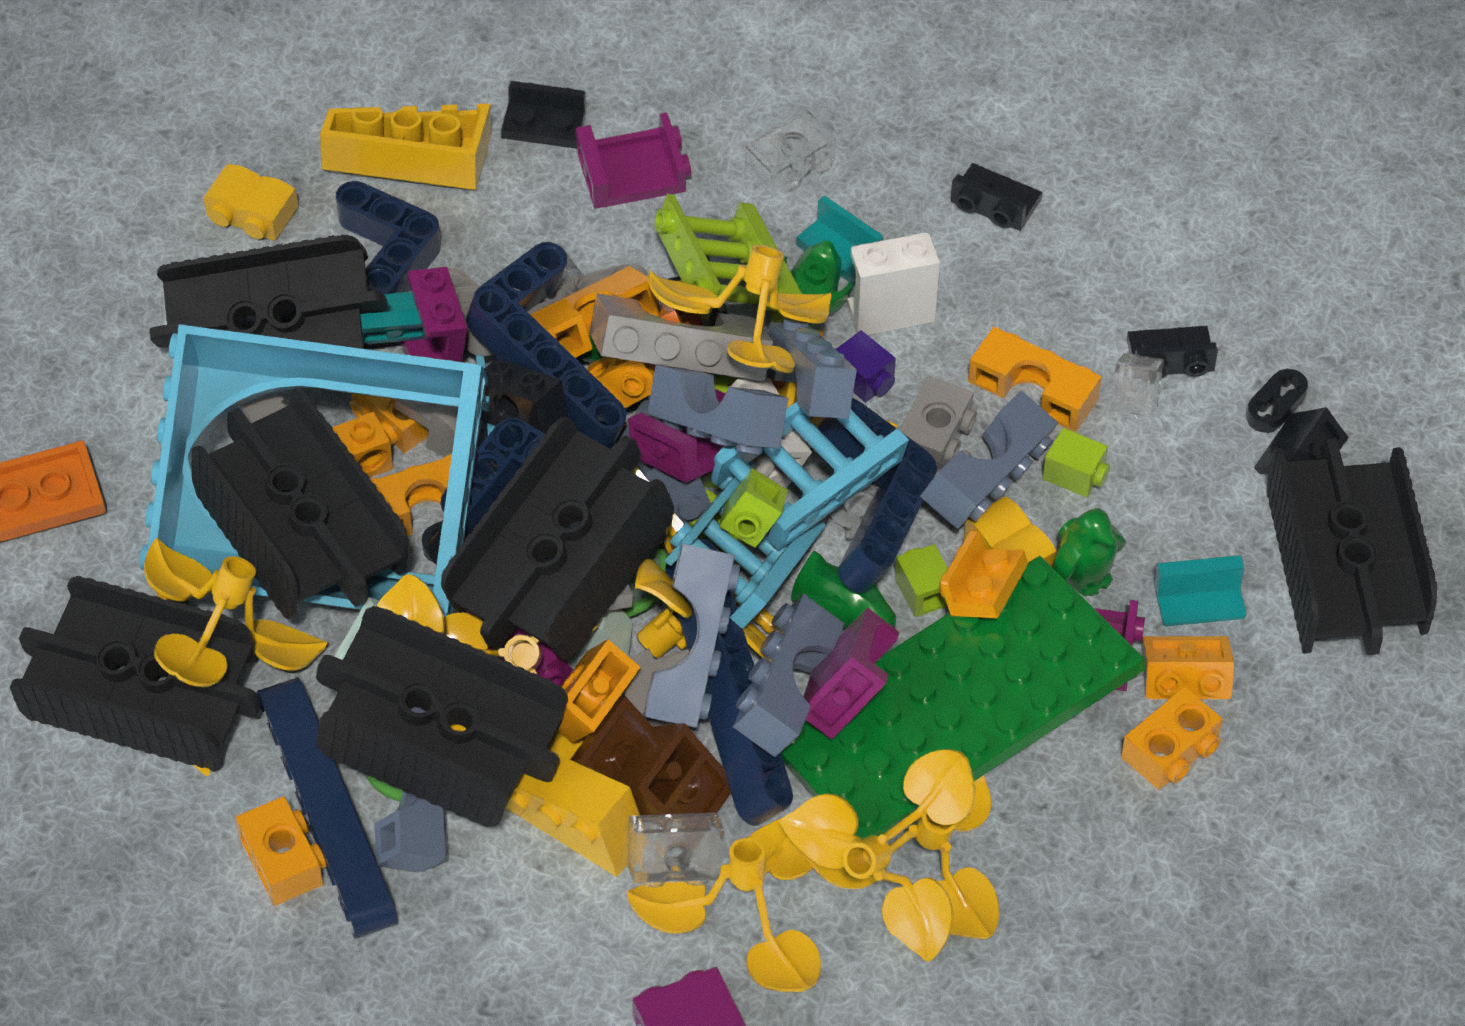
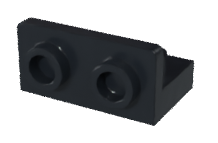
[501,81,586,149]
[950,163,1043,231]
[1127,326,1218,380]

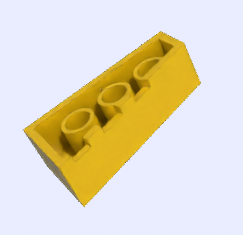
[320,103,491,190]
[506,749,648,877]

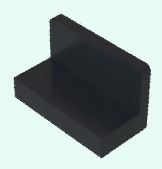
[1254,407,1349,474]

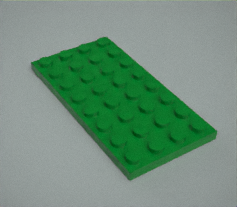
[781,556,1146,839]

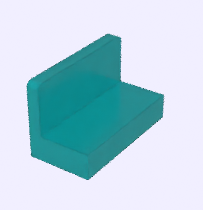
[796,196,883,286]
[360,292,428,344]
[1154,555,1247,627]

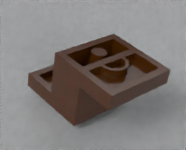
[570,696,731,849]

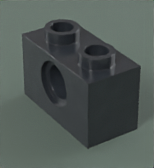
[481,358,569,434]

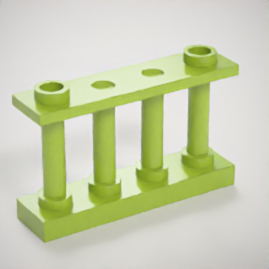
[654,194,802,323]

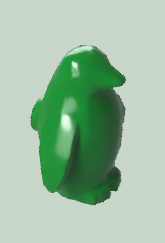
[784,240,853,328]
[1053,508,1126,597]
[791,551,896,629]

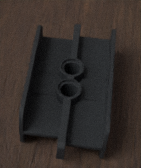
[149,235,388,349]
[191,388,409,619]
[441,417,674,660]
[1267,438,1438,655]
[10,576,261,772]
[316,606,568,827]

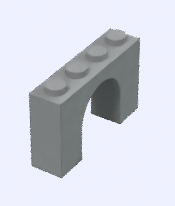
[589,293,773,381]

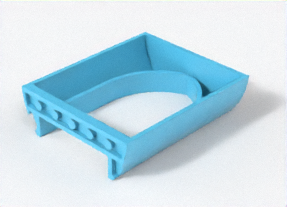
[139,324,490,617]

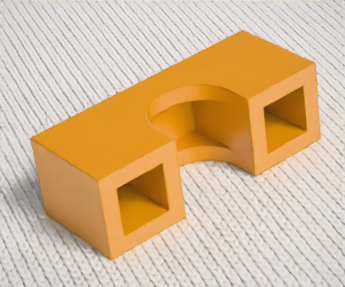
[530,266,661,358]
[968,327,1102,432]
[370,454,487,536]

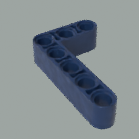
[336,181,441,349]
[466,242,627,448]
[817,398,938,593]
[440,417,668,546]

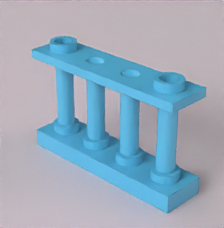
[711,402,909,551]
[664,461,826,629]

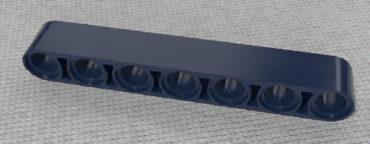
[665,538,793,826]
[256,677,398,939]

